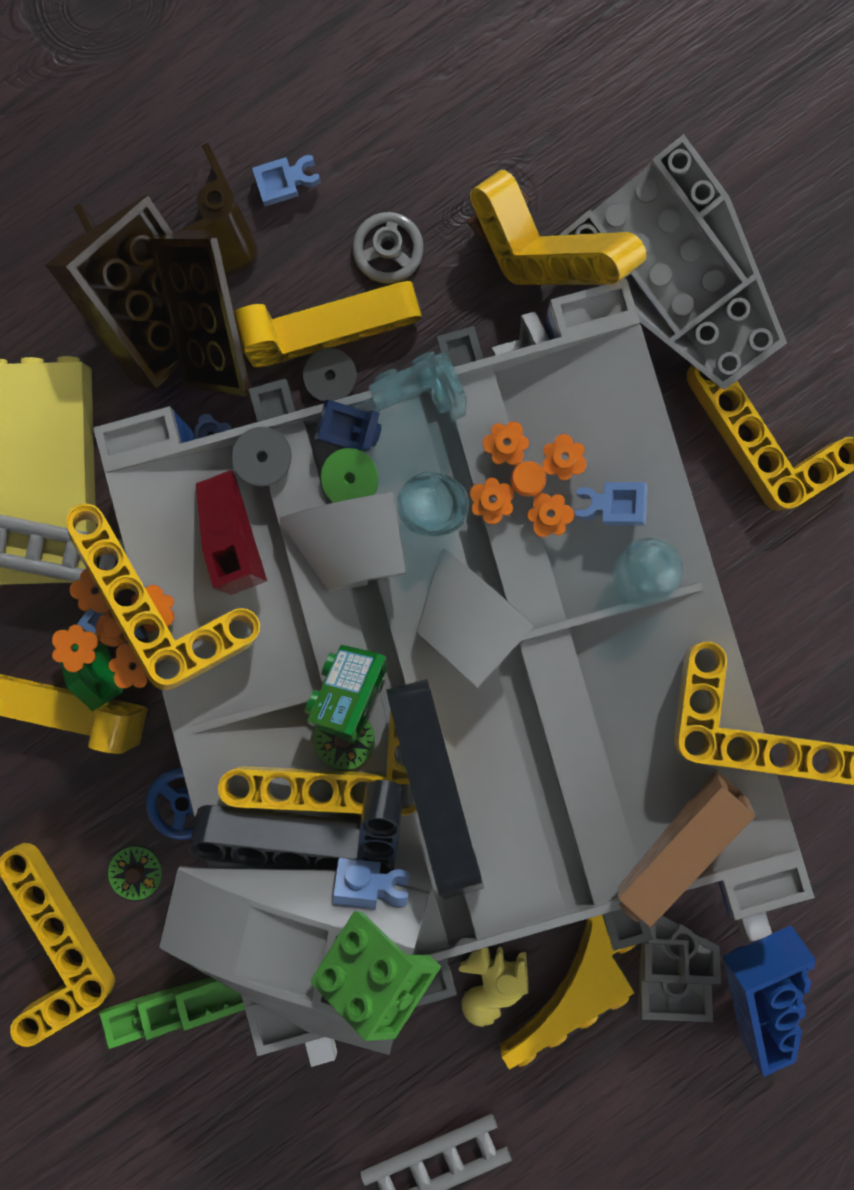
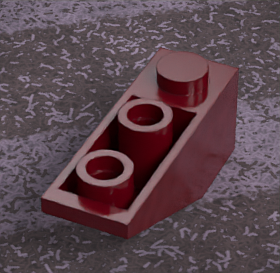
[196,470,267,595]

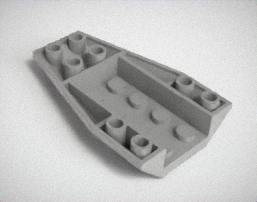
[560,134,787,390]
[159,866,430,1055]

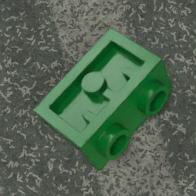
[60,643,123,712]

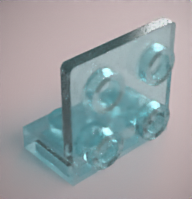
[369,351,467,422]

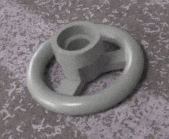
[352,212,424,284]

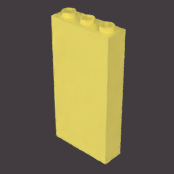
[0,356,97,585]

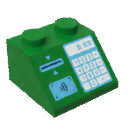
[304,644,387,744]

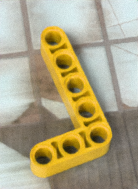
[470,169,647,285]
[234,281,422,367]
[686,365,854,511]
[66,503,260,690]
[674,642,854,785]
[0,674,148,754]
[218,710,417,816]
[0,843,115,1047]

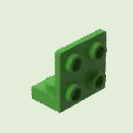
[311,911,442,1041]

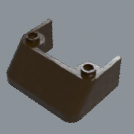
[74,142,258,278]

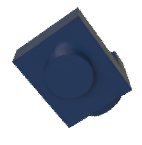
[314,399,381,452]

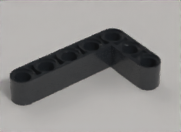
[386,679,484,899]
[188,780,404,874]

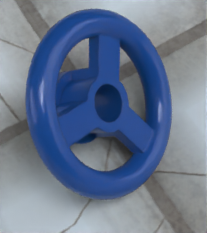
[146,767,194,840]

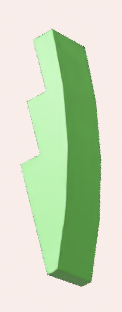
[99,977,245,1049]

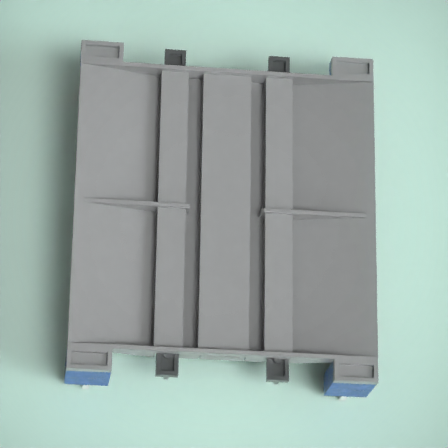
[93,278,815,1067]

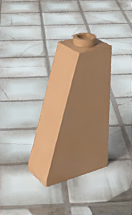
[618,769,755,928]

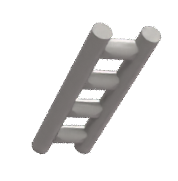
[0,514,126,591]
[360,1113,512,1190]

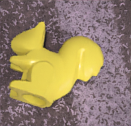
[459,946,529,1027]

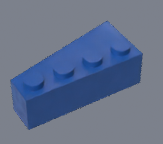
[723,925,816,1077]

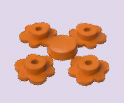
[470,421,587,537]
[52,569,175,688]

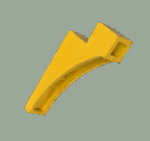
[500,915,636,1070]

